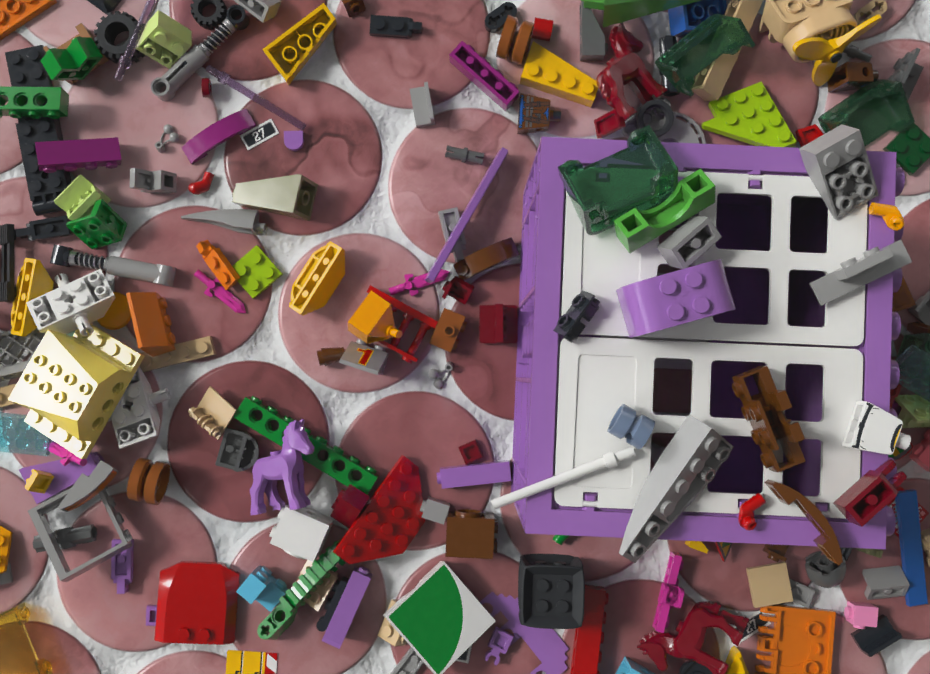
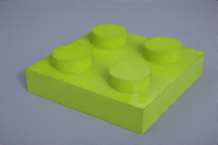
[233,245,283,299]

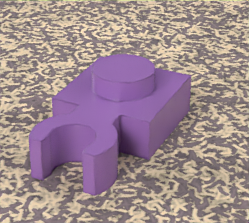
[485,627,514,665]

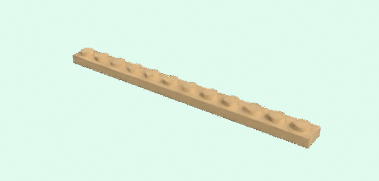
[0,336,216,408]

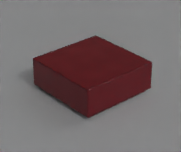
[458,439,483,465]

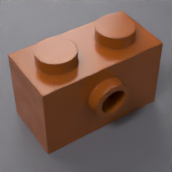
[429,308,468,353]

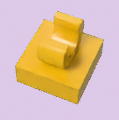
[25,469,54,494]

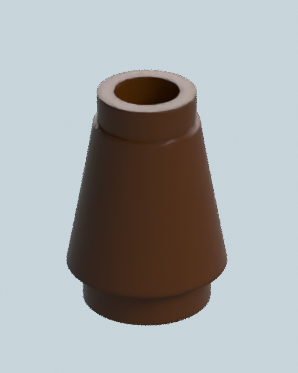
[317,347,345,366]

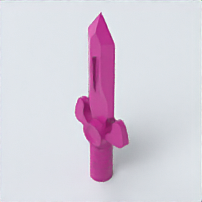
[389,269,450,296]
[194,270,246,313]
[47,441,87,466]

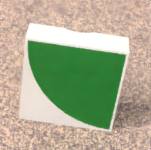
[383,561,495,674]

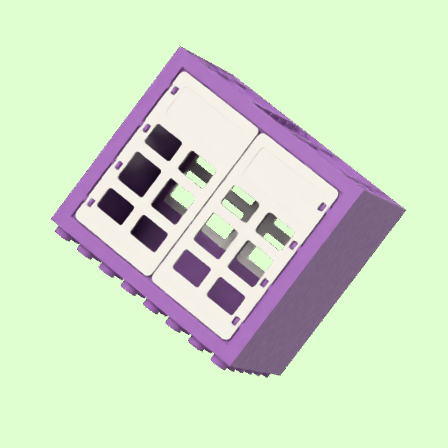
[511,137,905,549]

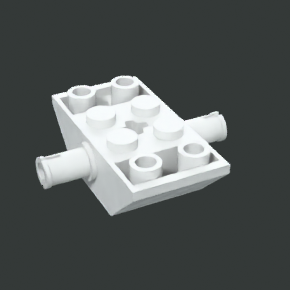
[26,269,116,336]
[108,366,171,449]

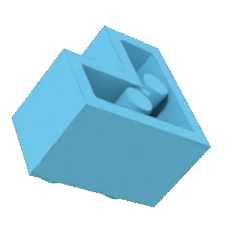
[236,565,288,612]

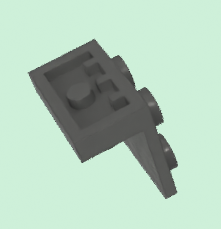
[884,48,924,103]

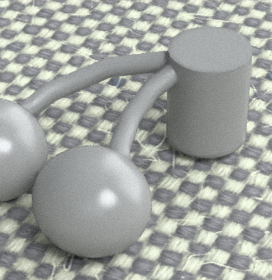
[155,124,179,153]
[429,362,453,389]

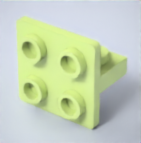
[54,174,111,221]
[895,394,930,428]

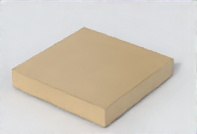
[746,561,793,608]

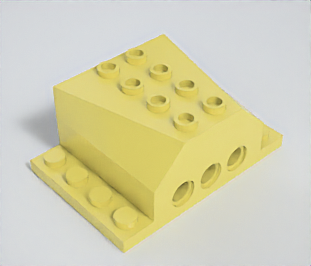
[8,323,145,459]

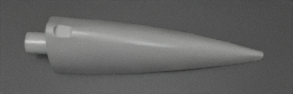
[181,209,266,235]

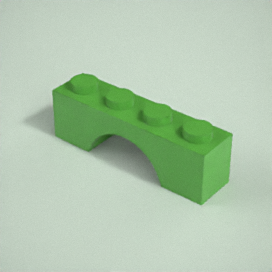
[614,169,715,253]

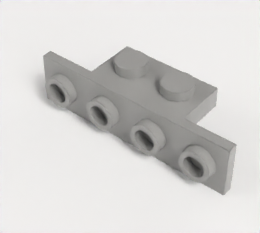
[809,240,912,306]

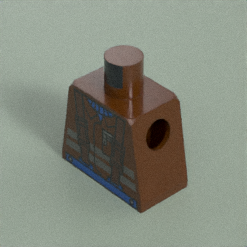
[827,62,879,92]
[517,93,561,134]

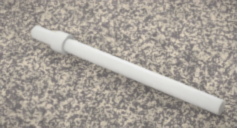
[491,447,636,510]

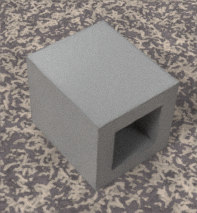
[420,496,450,525]

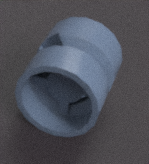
[607,404,655,450]

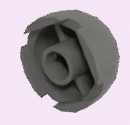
[805,551,847,588]

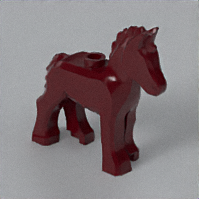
[596,22,668,121]
[637,601,749,674]

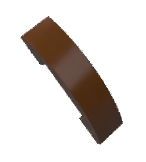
[764,479,843,565]

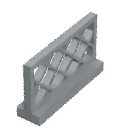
[0,328,42,382]

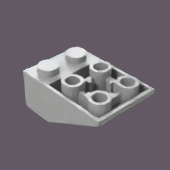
[799,124,879,219]

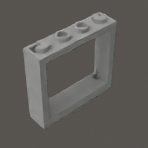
[28,486,133,582]

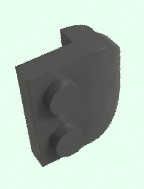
[215,427,259,472]

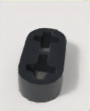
[484,2,517,33]

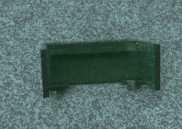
[655,14,755,96]

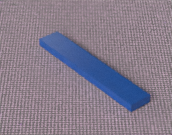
[895,489,928,607]

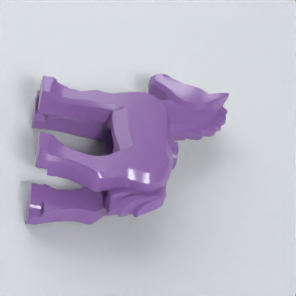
[250,419,314,515]

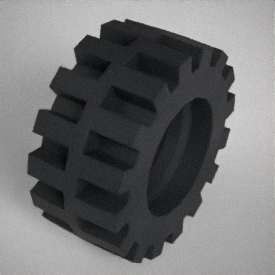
[190,0,227,30]

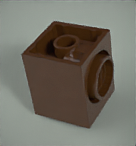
[445,509,498,559]

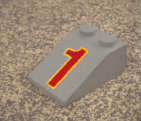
[339,339,389,375]

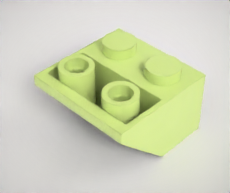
[136,10,192,69]

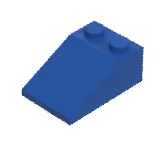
[668,0,727,38]

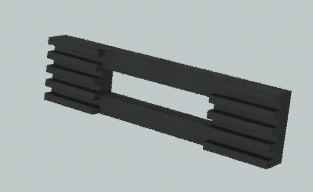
[0,224,16,302]

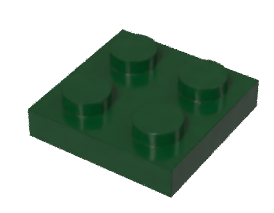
[883,121,930,175]

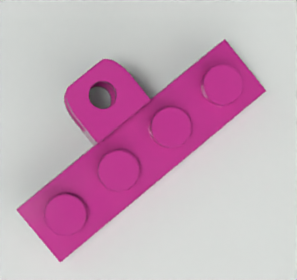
[652,551,684,633]

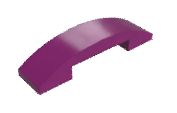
[182,109,257,164]

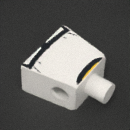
[841,401,911,455]

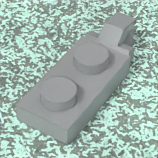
[438,207,466,262]

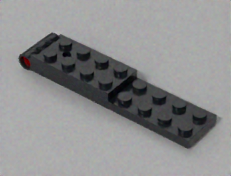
[5,45,72,216]

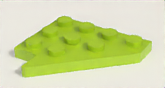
[701,81,797,147]

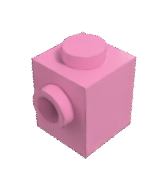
[844,601,878,629]

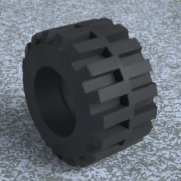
[94,11,145,66]

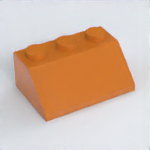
[126,292,176,357]

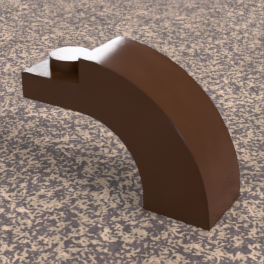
[453,237,520,281]

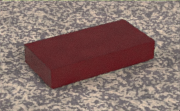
[594,108,626,139]

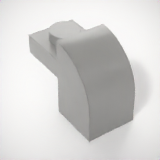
[129,168,177,194]

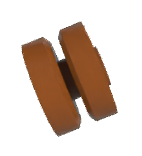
[496,15,534,65]
[127,458,170,505]

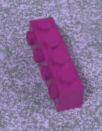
[449,41,520,112]
[35,137,122,173]

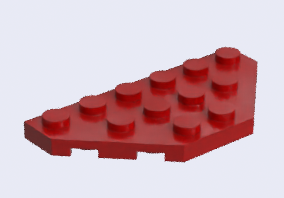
[333,455,425,564]

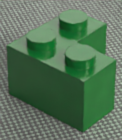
[41,36,103,81]

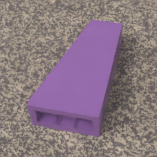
[19,452,105,504]
[322,566,373,649]

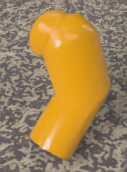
[869,202,904,231]

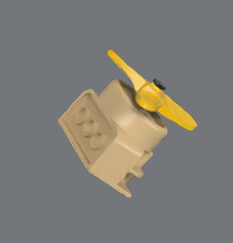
[758,0,882,87]

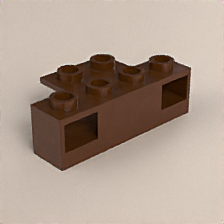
[732,366,806,473]

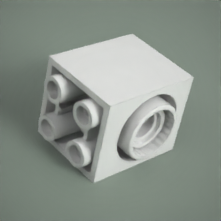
[269,505,334,562]

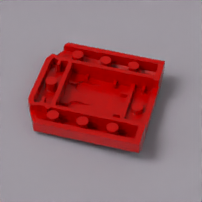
[154,561,240,645]

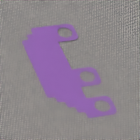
[480,592,569,674]

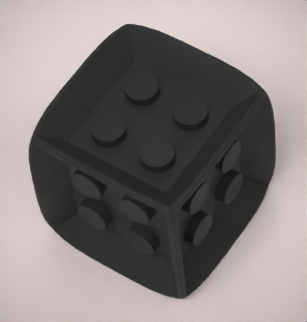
[518,554,585,629]

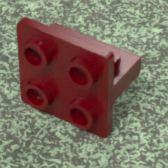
[479,304,518,343]

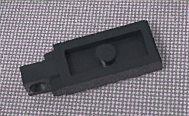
[369,15,423,39]
[16,215,73,241]

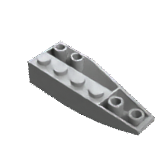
[619,415,733,563]

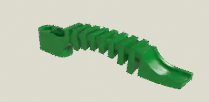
[257,538,346,640]

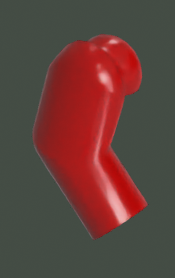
[188,171,214,195]
[738,493,766,531]

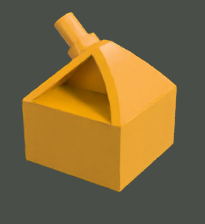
[348,291,402,344]

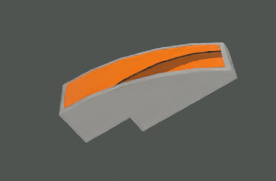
[57,460,119,512]

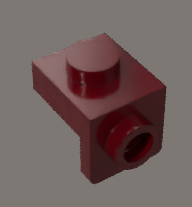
[442,276,475,304]

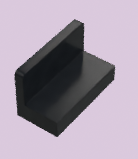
[850,614,903,657]

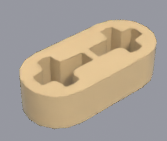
[853,0,887,26]

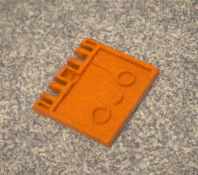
[755,605,836,674]

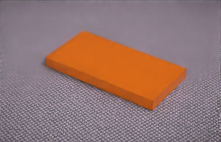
[0,0,57,40]

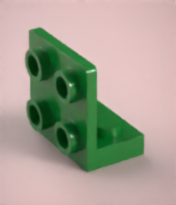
[66,199,127,249]

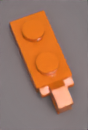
[196,240,240,290]

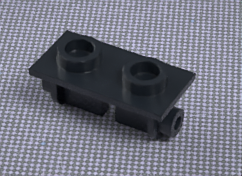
[553,290,600,343]

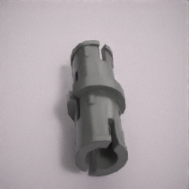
[445,145,485,165]

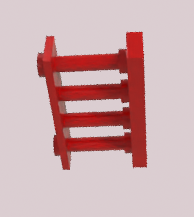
[367,285,438,364]

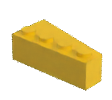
[262,3,337,85]
[520,41,598,107]

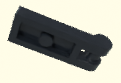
[316,576,349,632]

